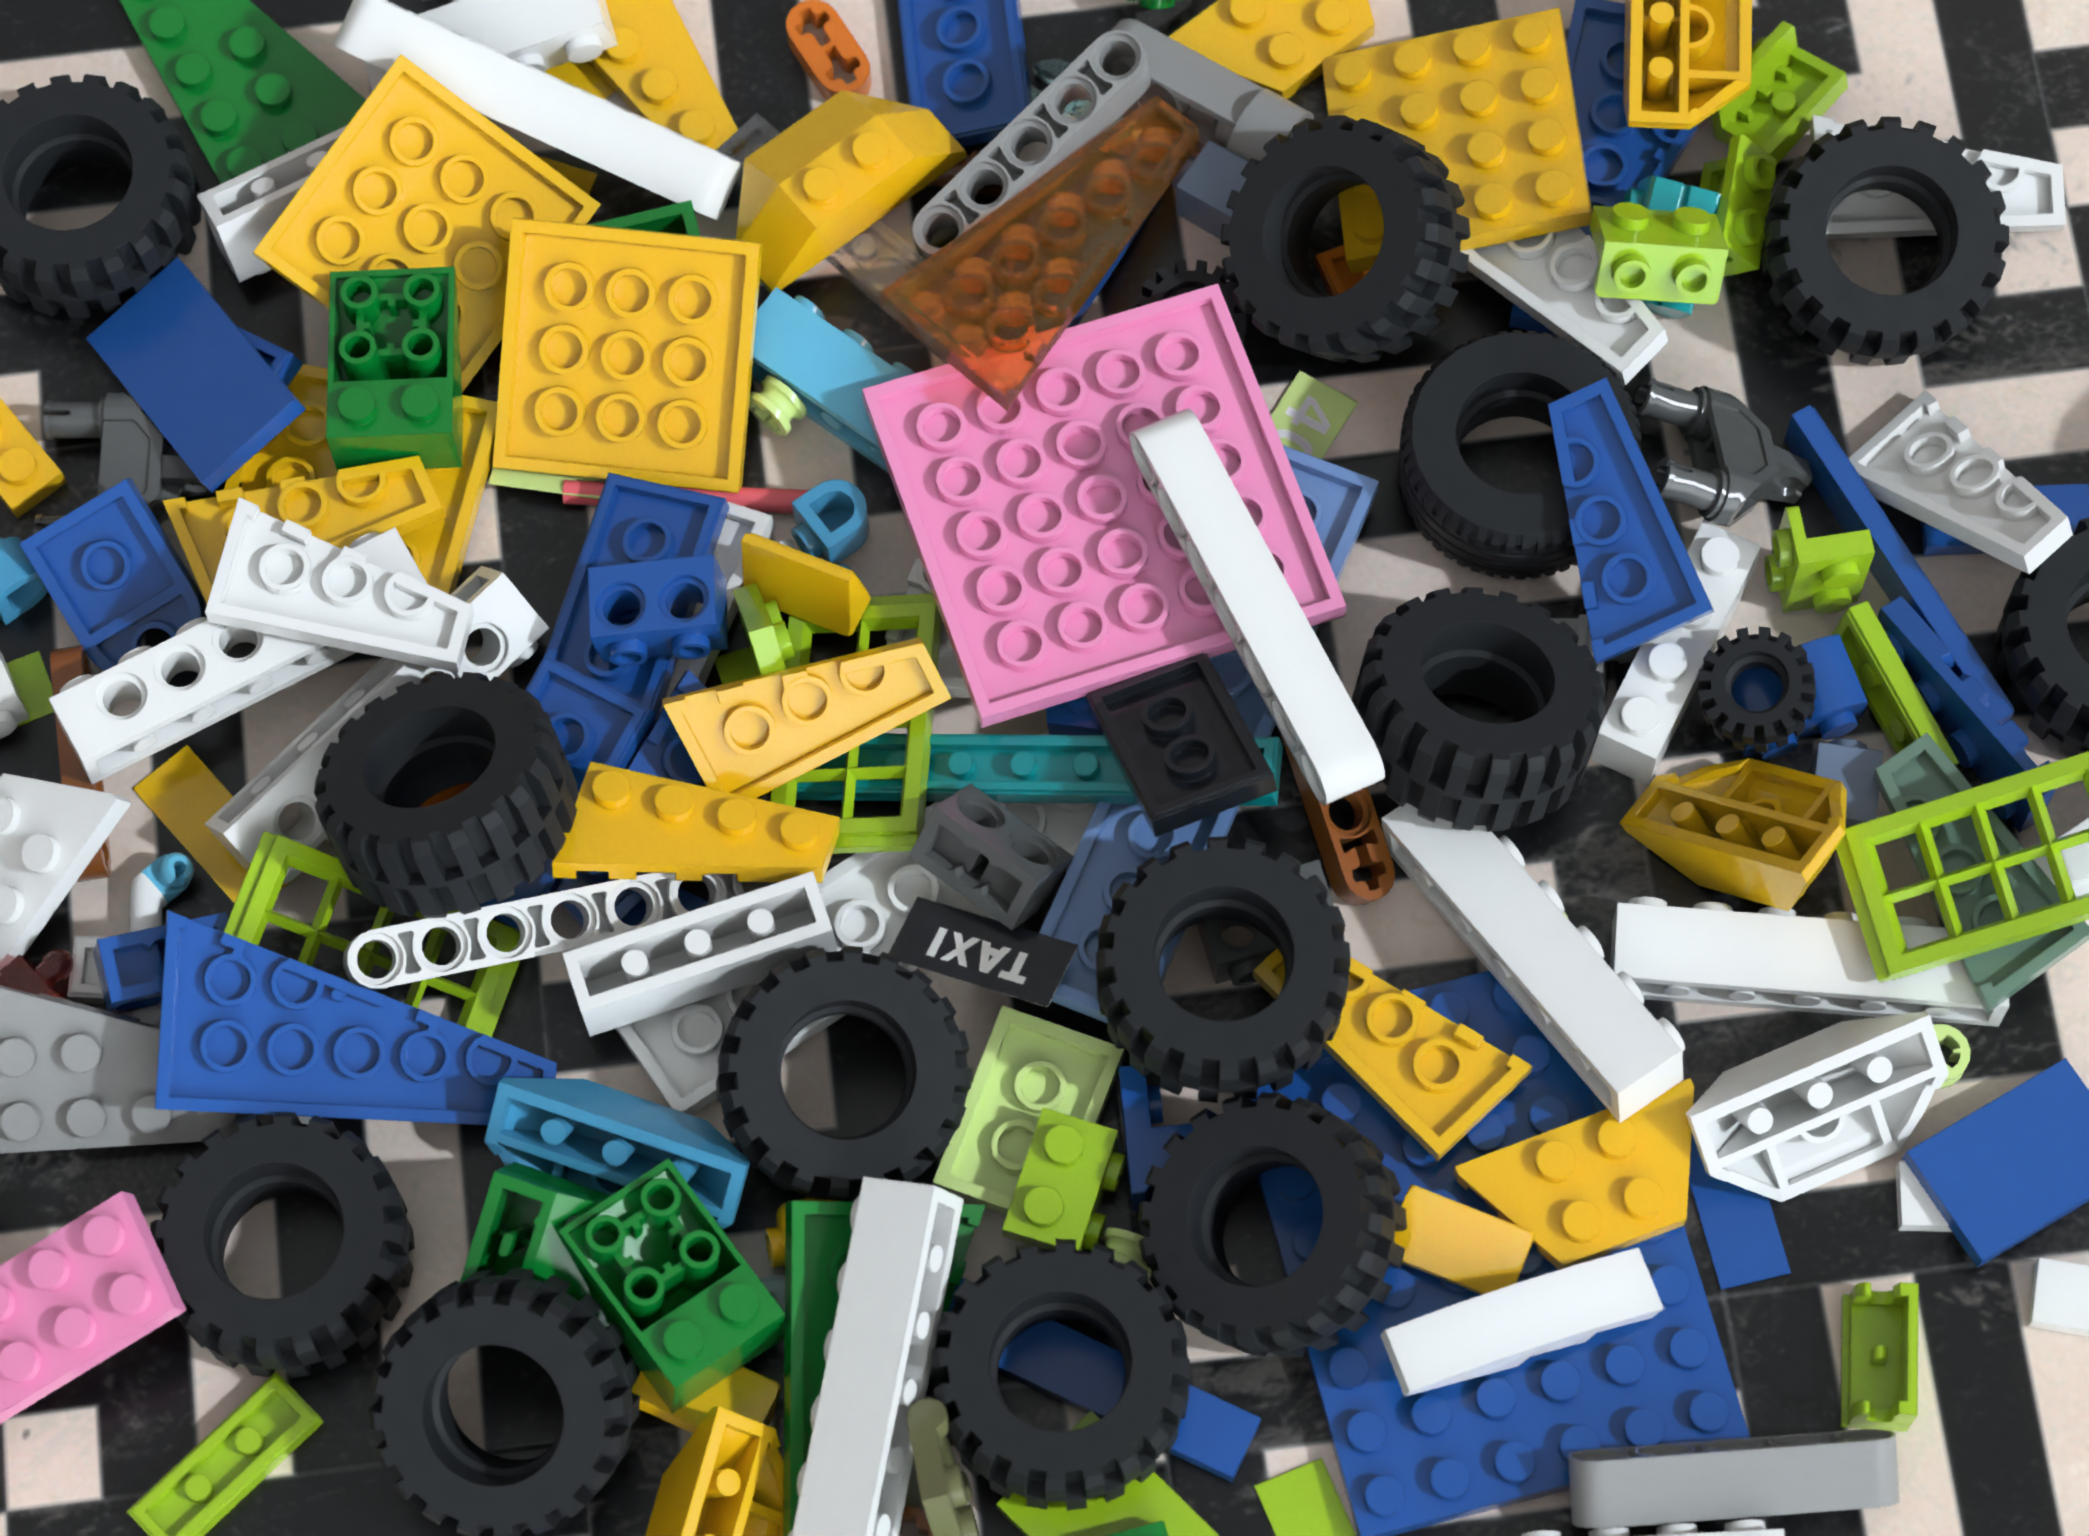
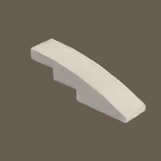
[1380,1247,1664,1397]

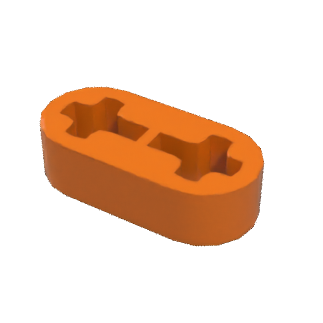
[786,0,872,101]

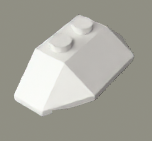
[1686,1012,1949,1202]

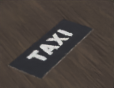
[889,897,1078,1007]

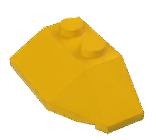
[1623,0,1752,130]
[736,90,967,294]
[1619,758,1847,912]
[645,1406,784,1536]

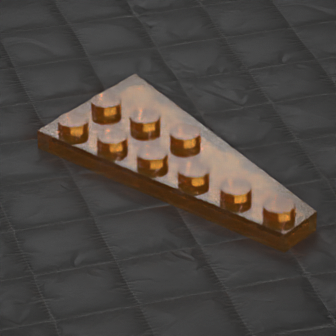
[880,95,1199,411]

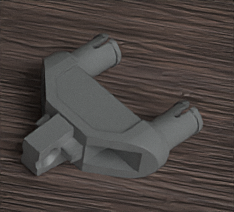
[1632,376,1813,527]
[33,392,216,534]

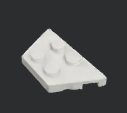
[0,773,132,985]

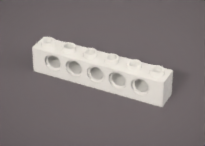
[49,527,427,785]
[204,566,549,884]

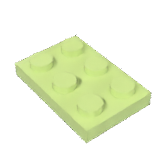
[932,1005,1125,1215]

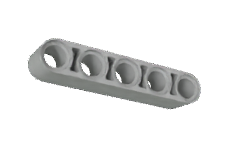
[912,30,1152,273]
[1568,1429,1899,1529]

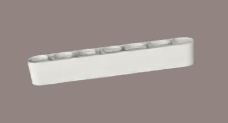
[334,0,744,220]
[1129,408,1385,805]
[343,872,778,990]

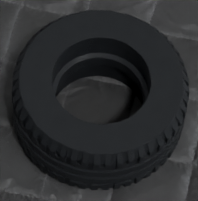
[1398,330,1641,580]

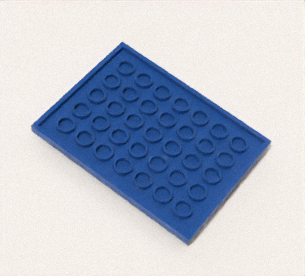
[1233,971,1750,1536]

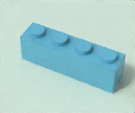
[751,287,914,473]

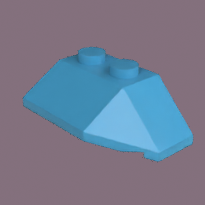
[484,1078,750,1229]

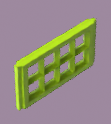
[770,593,942,854]
[1836,751,2089,983]
[223,831,520,1037]

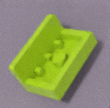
[1711,21,1848,165]
[1699,134,1777,277]
[1589,202,1729,305]
[1764,506,1875,614]
[715,583,795,684]
[1002,1108,1127,1252]

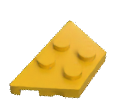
[1168,0,1375,99]
[1453,1078,1694,1270]

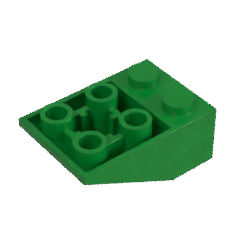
[326,267,463,472]
[558,1158,786,1413]
[460,1162,623,1344]

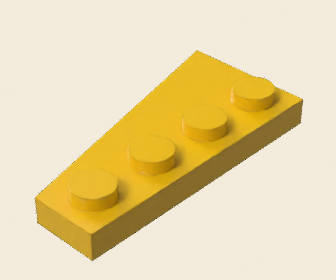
[163,455,446,604]
[662,637,951,798]
[552,762,840,883]

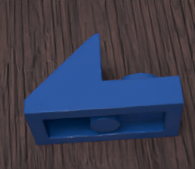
[1119,1066,1194,1211]

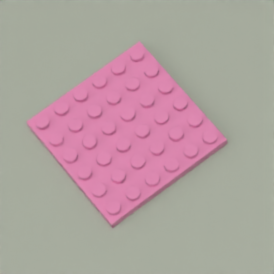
[862,283,1347,728]

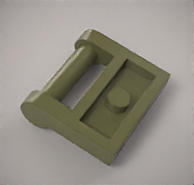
[906,1398,980,1536]

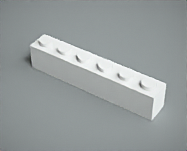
[1381,803,1685,1123]
[1610,897,2009,1027]
[788,1177,964,1536]

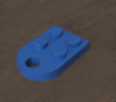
[19,478,206,671]

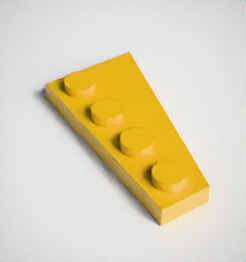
[588,0,742,156]
[1253,948,1533,1161]

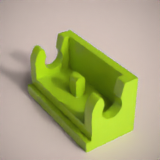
[1840,1282,1919,1432]

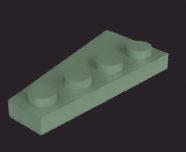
[1874,733,2089,1014]

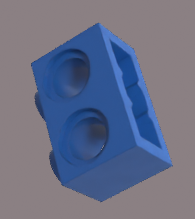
[588,554,729,666]
[93,912,228,1013]

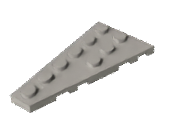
[0,985,322,1154]

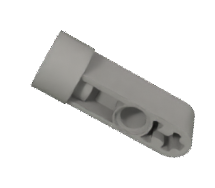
[1106,18,1314,162]

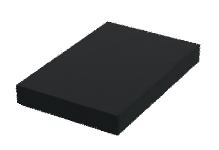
[1086,653,1277,837]

